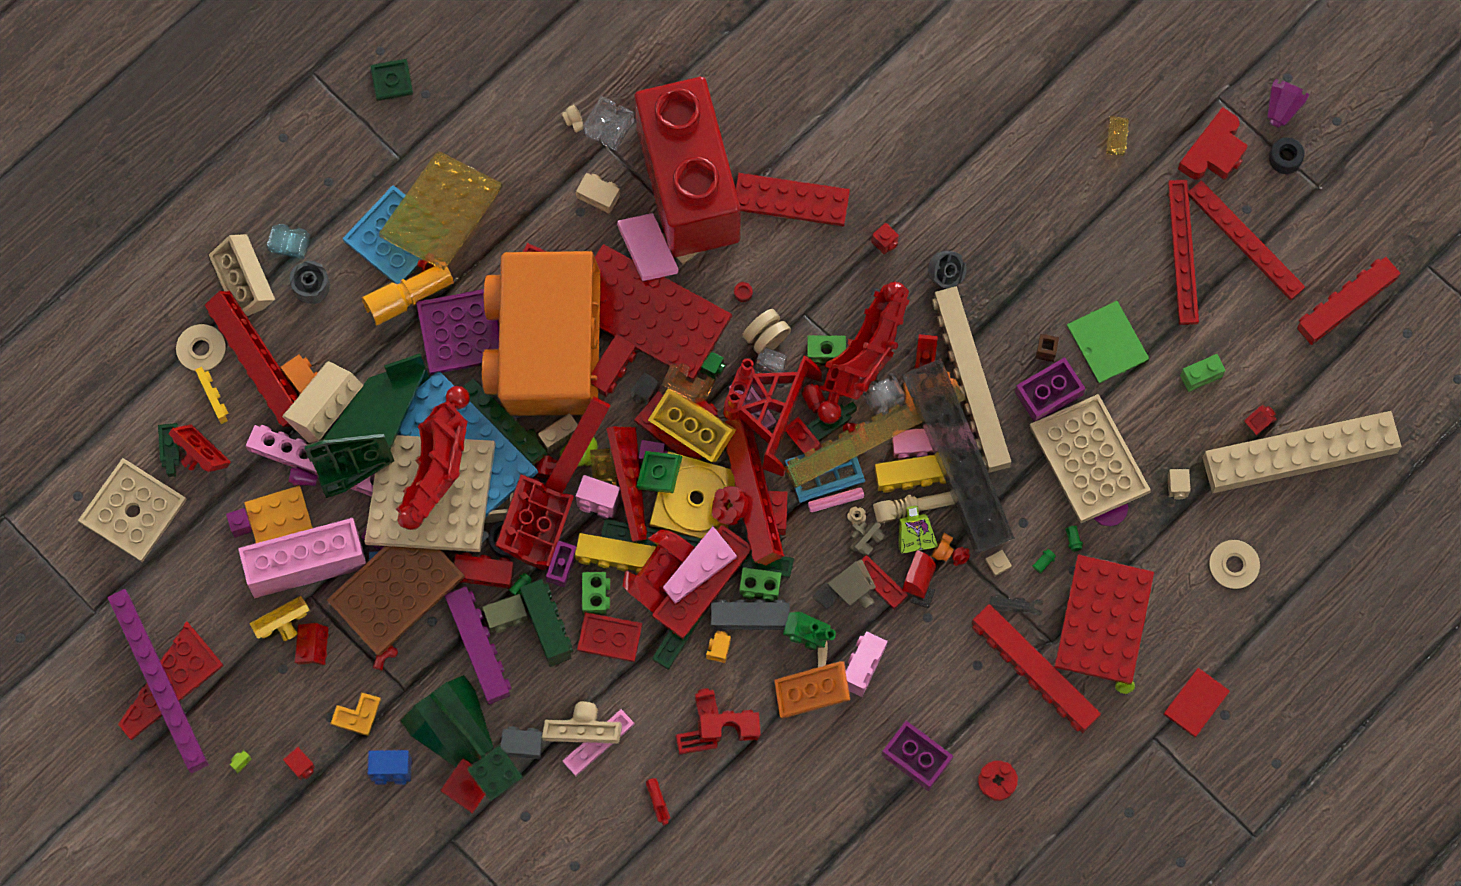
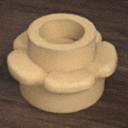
[847,507,866,525]

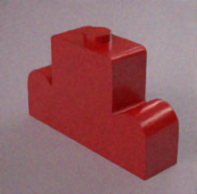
[1178,107,1248,180]

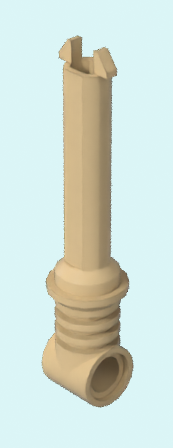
[873,483,985,524]

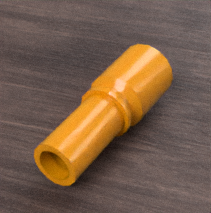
[362,262,454,326]

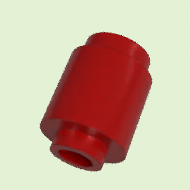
[802,384,826,413]

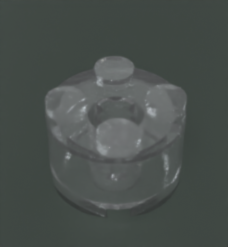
[862,376,906,418]

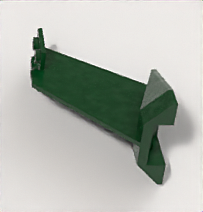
[304,353,430,498]
[400,675,523,801]

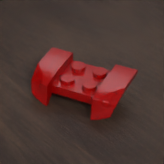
[622,530,695,613]

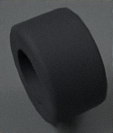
[1269,137,1305,174]

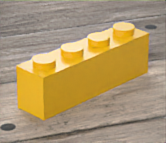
[874,452,955,493]
[575,533,656,574]

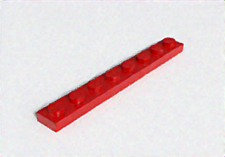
[1168,180,1199,325]
[1188,180,1305,301]

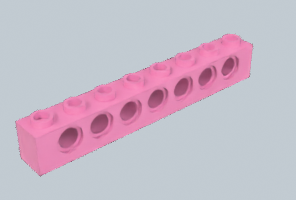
[246,425,375,497]

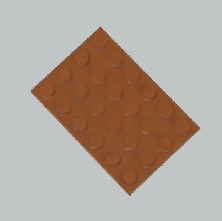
[327,546,465,656]

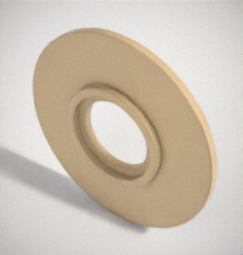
[176,324,226,371]
[1209,540,1260,589]

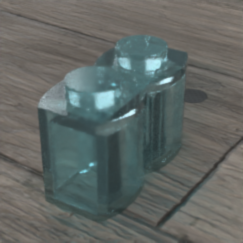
[267,224,310,259]

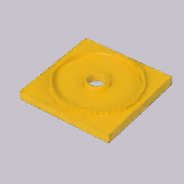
[649,451,735,539]

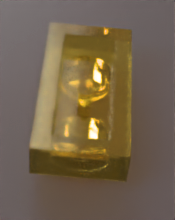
[1106,116,1129,156]

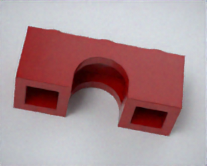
[698,710,761,743]

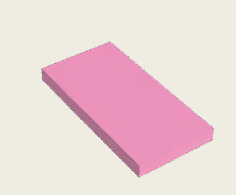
[617,213,679,281]

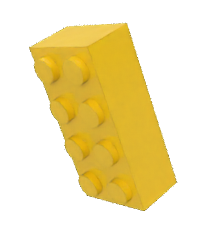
[648,388,736,462]

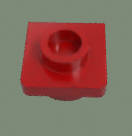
[1244,405,1277,435]
[695,688,719,717]

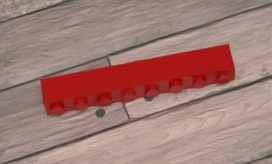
[205,291,298,427]
[725,417,784,565]
[972,604,1101,734]

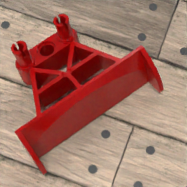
[723,356,822,476]

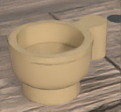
[562,104,585,133]

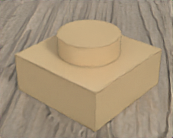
[985,550,1012,577]

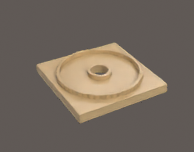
[78,458,187,562]

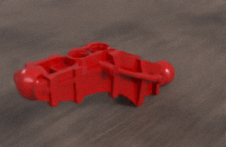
[818,282,910,424]
[396,386,470,530]

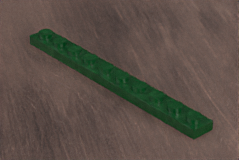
[601,519,794,578]

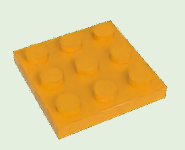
[244,485,313,543]

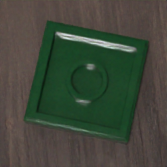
[370,59,413,101]

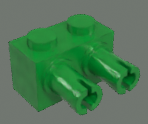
[783,612,836,650]

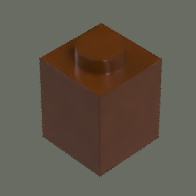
[1035,334,1059,362]

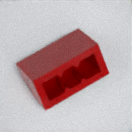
[902,550,936,598]

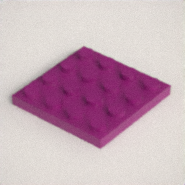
[416,289,499,375]

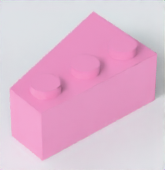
[846,631,888,697]

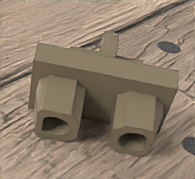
[849,522,885,556]

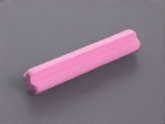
[808,488,864,512]

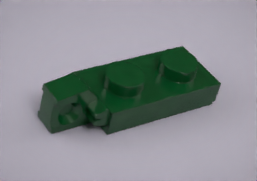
[807,401,857,442]
[158,423,180,477]

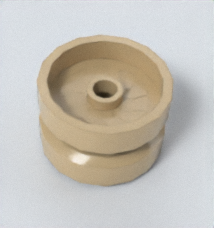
[742,309,791,357]

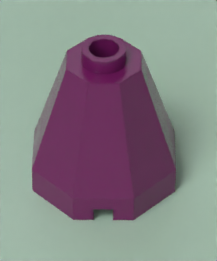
[1267,79,1309,128]

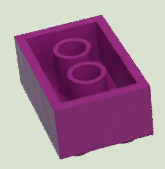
[1015,357,1085,422]
[881,721,954,791]

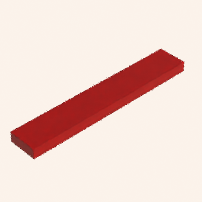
[545,396,611,494]

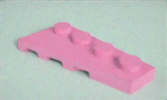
[663,527,737,604]

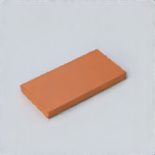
[774,661,850,718]

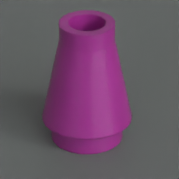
[288,467,318,486]

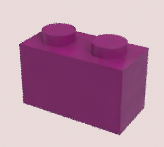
[546,541,577,588]

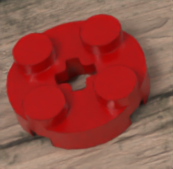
[712,486,748,526]
[978,761,1018,801]

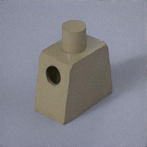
[828,560,876,609]

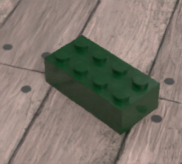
[520,579,573,667]

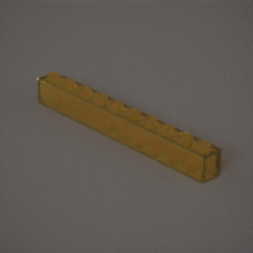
[785,378,966,488]

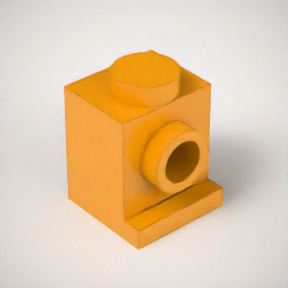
[706,631,731,663]

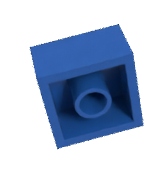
[368,750,412,785]

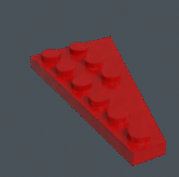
[606,426,647,542]
[118,621,224,741]

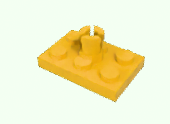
[249,596,310,641]

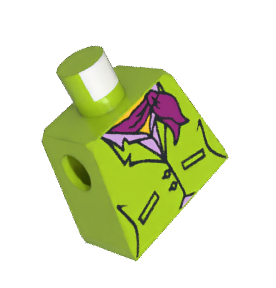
[898,506,938,553]

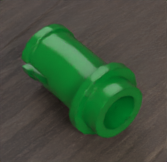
[1065,526,1083,552]
[1032,549,1056,574]
[509,573,532,596]

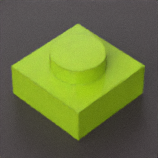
[230,750,252,773]

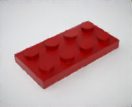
[634,391,703,460]

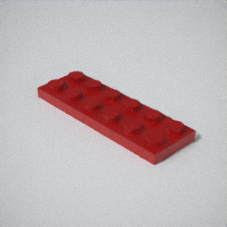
[736,173,850,226]
[652,525,752,639]

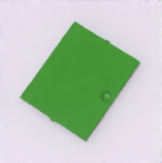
[1067,301,1149,384]

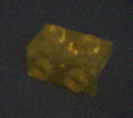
[590,448,618,486]

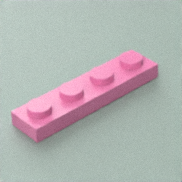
[563,709,635,776]

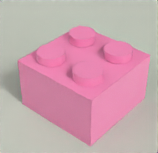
[576,475,621,519]

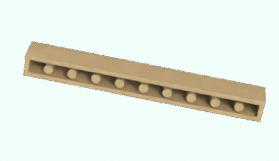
[932,286,1011,473]

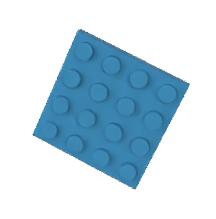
[342,185,449,284]

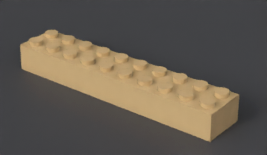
[1202,411,1402,493]

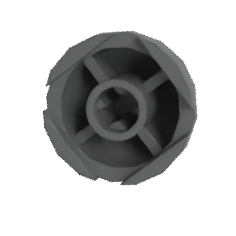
[928,251,967,289]

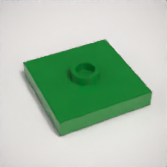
[636,451,683,493]

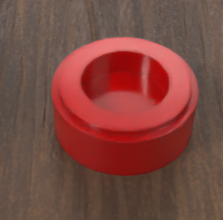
[734,282,753,302]

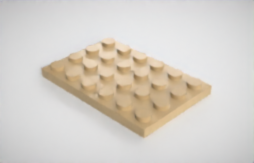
[1030,394,1151,523]

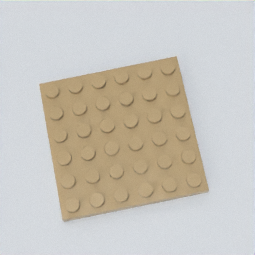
[365,435,496,552]

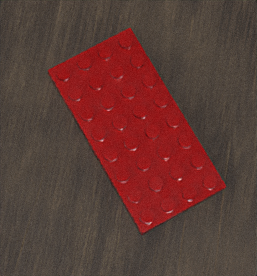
[595,244,733,380]

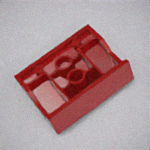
[495,474,574,571]

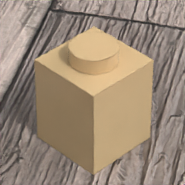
[1168,469,1190,499]

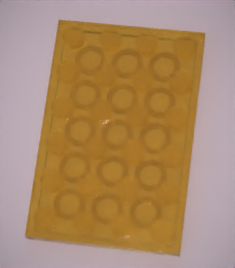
[379,151,502,270]

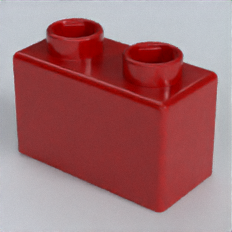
[634,77,741,258]

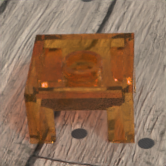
[662,363,716,402]

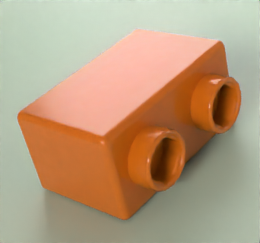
[482,251,600,416]

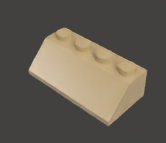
[209,234,275,316]
[282,361,363,443]

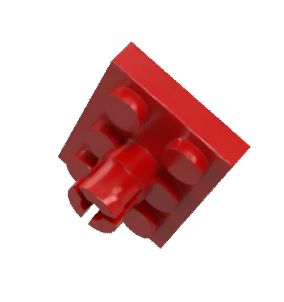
[168,424,231,472]

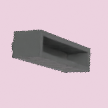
[711,599,789,630]

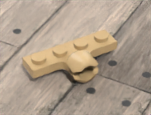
[542,701,622,743]

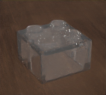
[583,96,634,151]

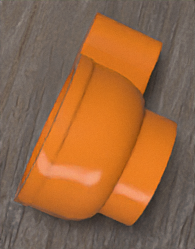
[931,532,954,562]

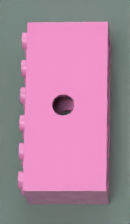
[238,518,366,598]

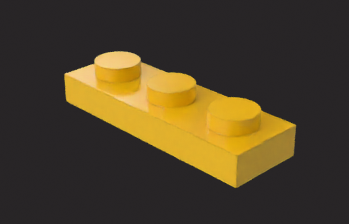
[195,366,229,424]

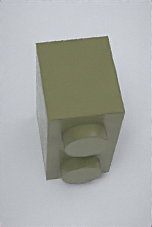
[483,594,528,633]

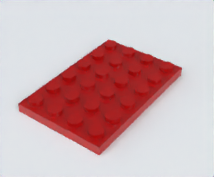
[1054,555,1154,685]

